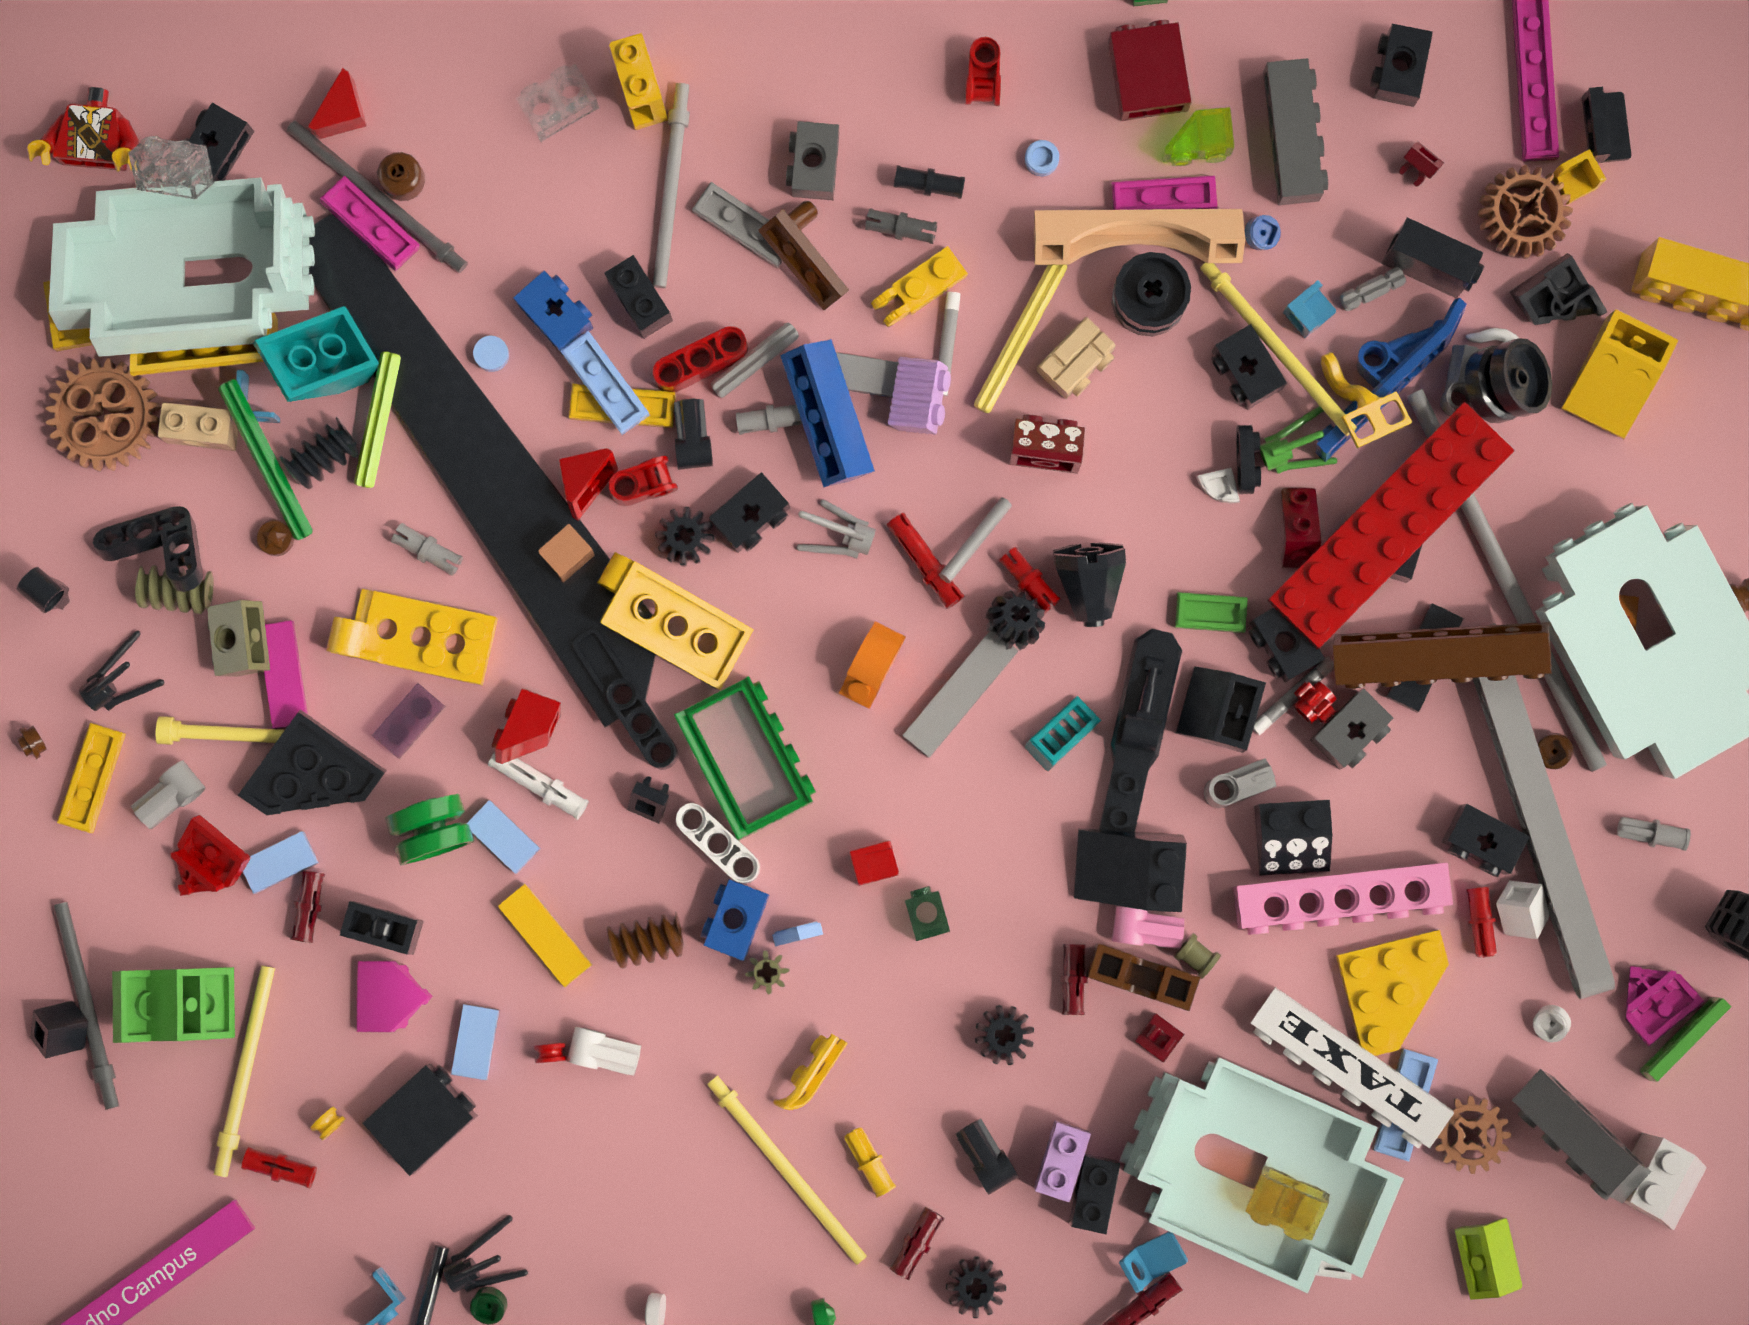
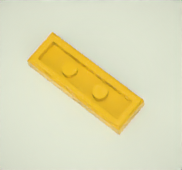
[569,384,676,428]
[57,723,126,833]
[498,884,593,987]

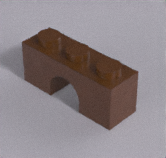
[1086,944,1201,1011]

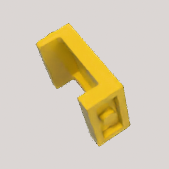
[609,33,668,130]

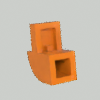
[839,621,906,709]

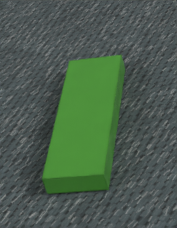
[1640,997,1732,1082]

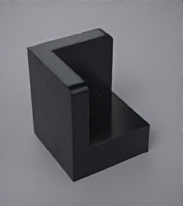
[30,1001,88,1059]

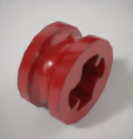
[534,1043,567,1063]

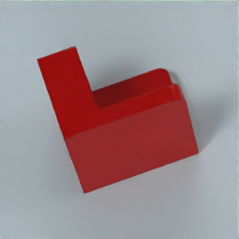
[850,840,899,886]

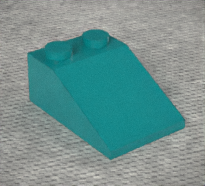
[253,306,379,402]

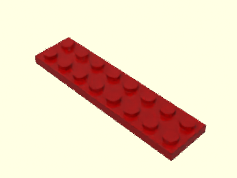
[1267,402,1515,650]

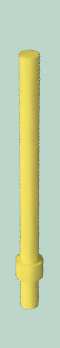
[213,965,275,1177]

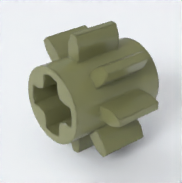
[745,950,790,995]

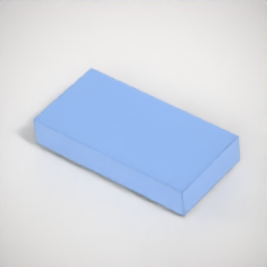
[467,800,541,874]
[243,831,319,894]
[451,1004,499,1080]

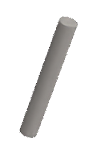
[939,497,1012,583]

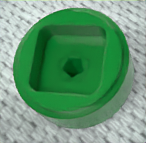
[810,1298,836,1325]

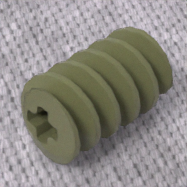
[135,565,214,614]

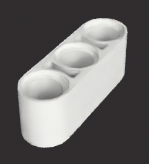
[676,803,760,884]

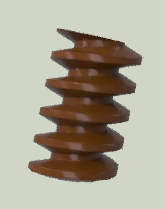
[607,912,684,969]

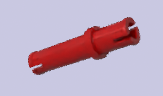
[886,512,965,609]

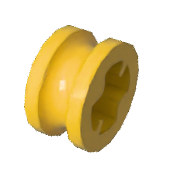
[310,1106,346,1141]

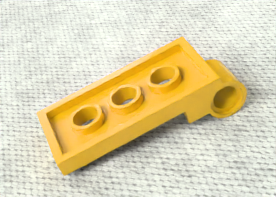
[597,552,754,691]
[326,589,498,686]

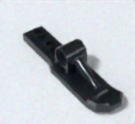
[1099,629,1183,832]

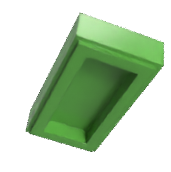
[1175,592,1248,633]

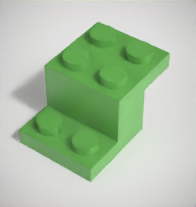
[112,967,235,1043]

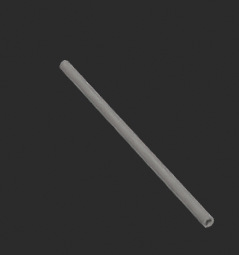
[1407,389,1607,772]

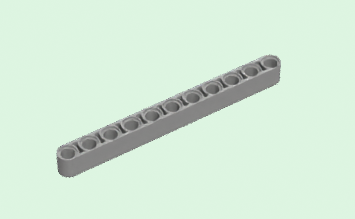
[1473,623,1615,999]

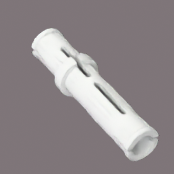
[488,752,589,820]

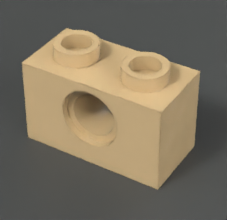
[158,403,238,451]

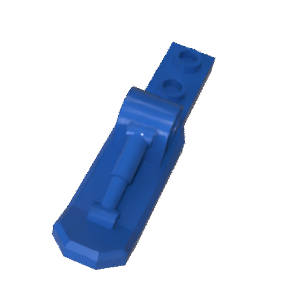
[1315,298,1467,462]

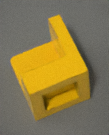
[1553,149,1606,205]

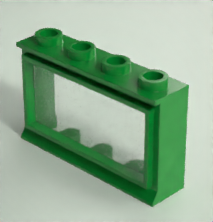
[674,676,816,841]

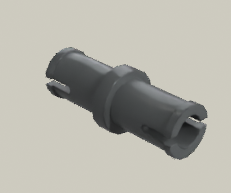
[865,208,938,244]

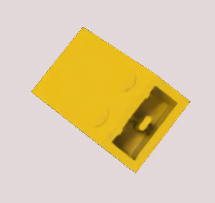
[1561,309,1679,440]

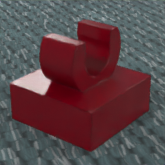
[1399,141,1444,187]
[1135,1013,1185,1063]

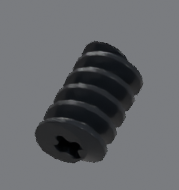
[279,417,358,490]

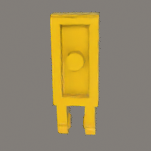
[871,246,968,327]

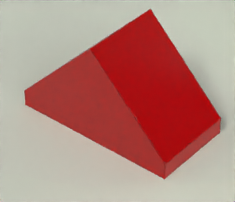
[308,68,367,139]
[559,448,618,521]

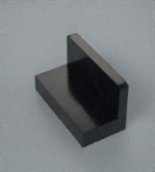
[1581,86,1632,163]

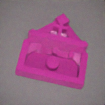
[357,961,433,1032]
[1625,966,1704,1047]

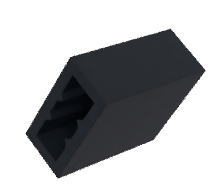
[1381,217,1484,298]
[363,1064,478,1176]

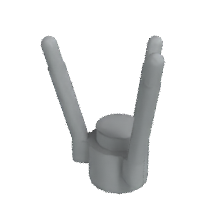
[796,500,876,559]

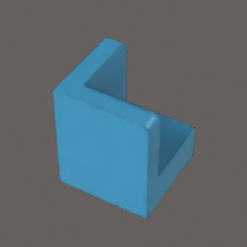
[1283,280,1336,338]

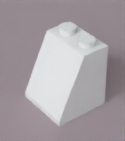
[1623,1132,1707,1230]

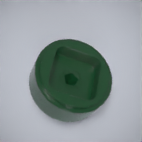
[470,1287,508,1325]

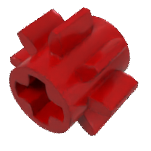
[1293,681,1337,724]

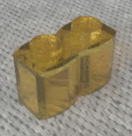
[1245,1166,1330,1241]

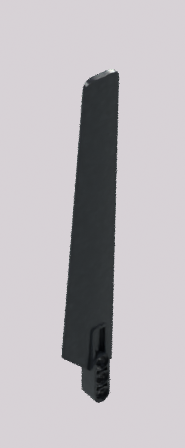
[309,214,678,770]

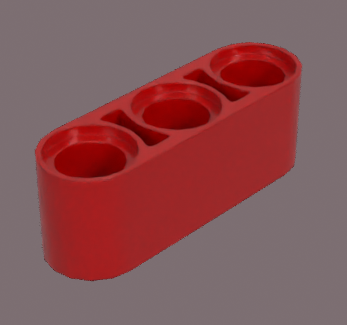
[653,326,748,393]

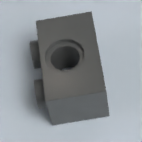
[786,121,840,201]

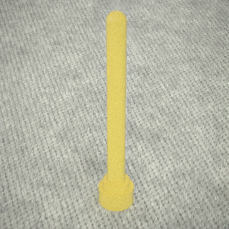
[156,716,285,745]

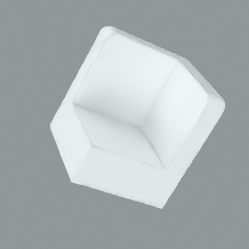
[1496,880,1549,939]

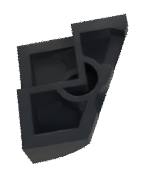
[1510,253,1607,325]

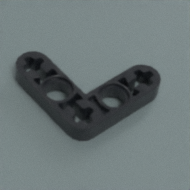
[93,506,203,592]

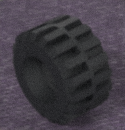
[1705,890,1749,961]

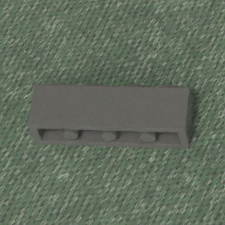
[1263,58,1328,206]
[1512,1069,1652,1203]

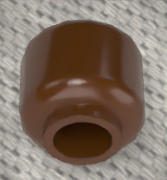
[377,152,425,201]

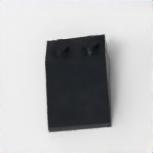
[1074,828,1187,912]

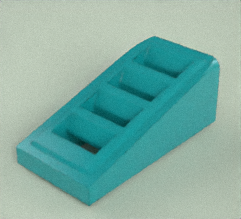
[1025,696,1102,771]

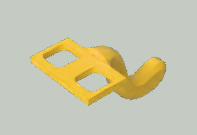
[1320,352,1412,448]

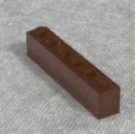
[1333,622,1552,689]

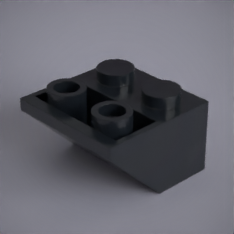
[1175,666,1266,753]

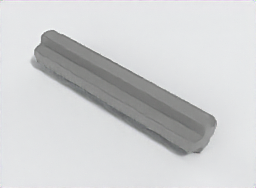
[711,322,799,398]

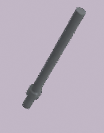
[54,902,119,1110]

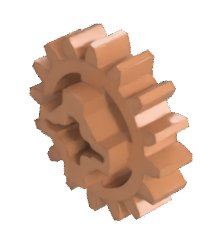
[1435,1095,1511,1174]

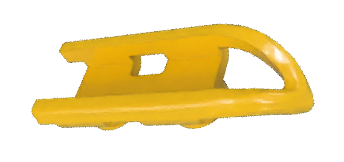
[773,1033,848,1110]

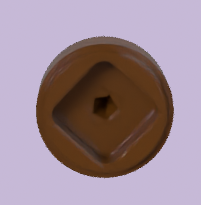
[257,520,294,556]
[1538,733,1573,769]

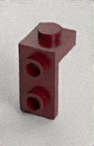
[1281,488,1322,569]

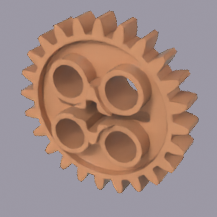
[46,358,161,472]

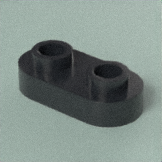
[1236,425,1261,494]

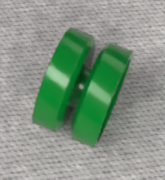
[385,794,474,865]

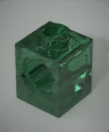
[905,886,950,941]

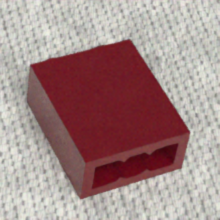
[1108,20,1192,121]

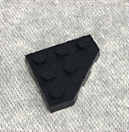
[238,709,387,816]

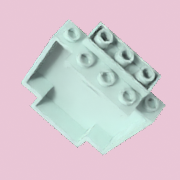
[49,177,315,357]
[1535,503,1749,779]
[1119,1057,1404,1293]

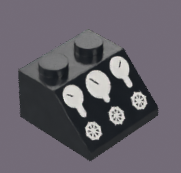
[1254,800,1333,876]

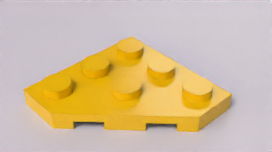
[1336,930,1449,1056]

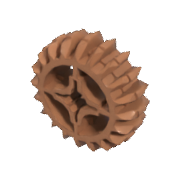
[1477,165,1573,259]

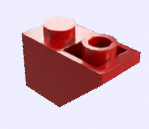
[491,688,561,764]

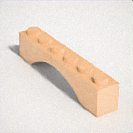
[1033,209,1245,265]

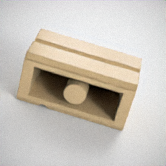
[1036,317,1116,399]

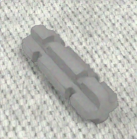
[1339,267,1406,311]

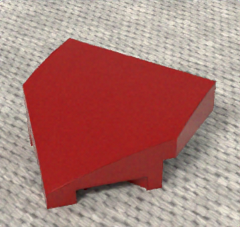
[170,815,251,896]

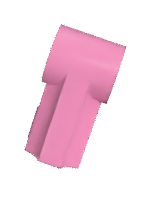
[1112,906,1185,948]

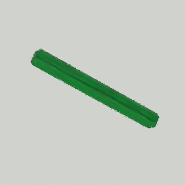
[218,379,313,541]

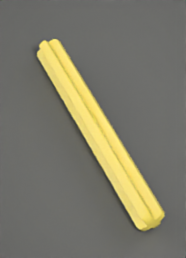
[974,265,1067,413]

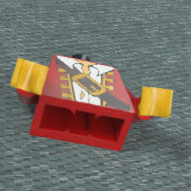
[27,87,139,172]

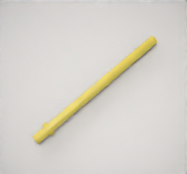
[1200,262,1357,436]
[707,1075,867,1265]

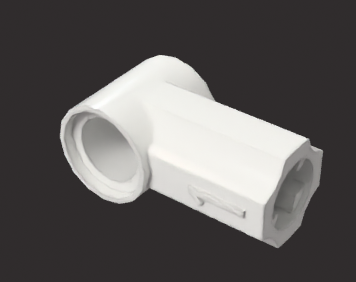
[567,1027,642,1076]

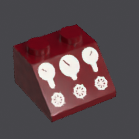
[1009,415,1085,474]

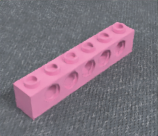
[1233,863,1453,935]

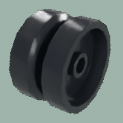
[1111,252,1191,337]
[1464,338,1552,423]

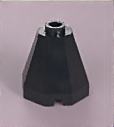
[1053,542,1126,627]

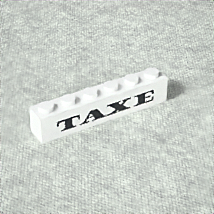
[1251,987,1454,1148]

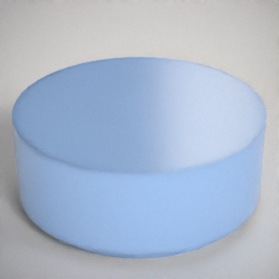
[1025,140,1059,177]
[473,336,509,372]

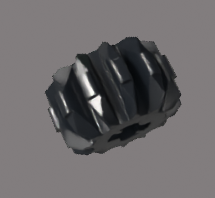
[655,507,715,567]
[985,590,1046,651]
[975,1005,1034,1065]
[946,1256,1006,1318]

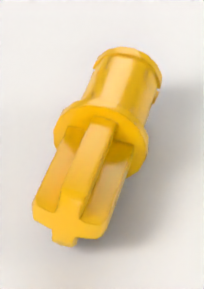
[844,1127,896,1198]

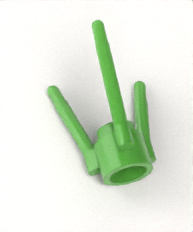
[1260,406,1337,474]

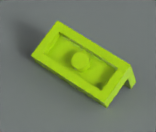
[1454,1218,1522,1300]

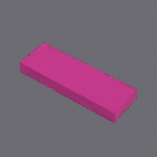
[320,176,420,272]
[1111,176,1218,210]
[264,620,308,729]

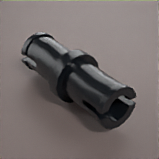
[894,165,965,199]

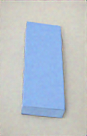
[561,331,650,435]
[1373,1048,1438,1161]

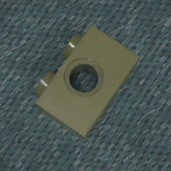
[207,600,270,677]

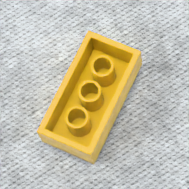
[1631,237,1749,331]

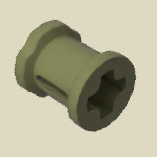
[1174,933,1221,979]

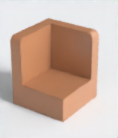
[539,524,594,582]

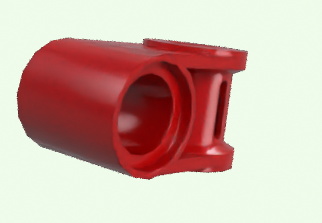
[965,37,1001,106]
[609,456,678,506]

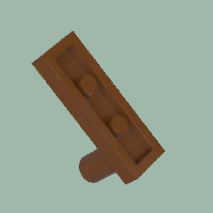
[758,201,849,311]

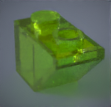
[1162,107,1235,166]

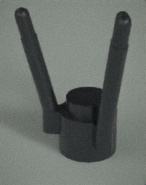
[79,631,164,711]
[443,1215,528,1293]

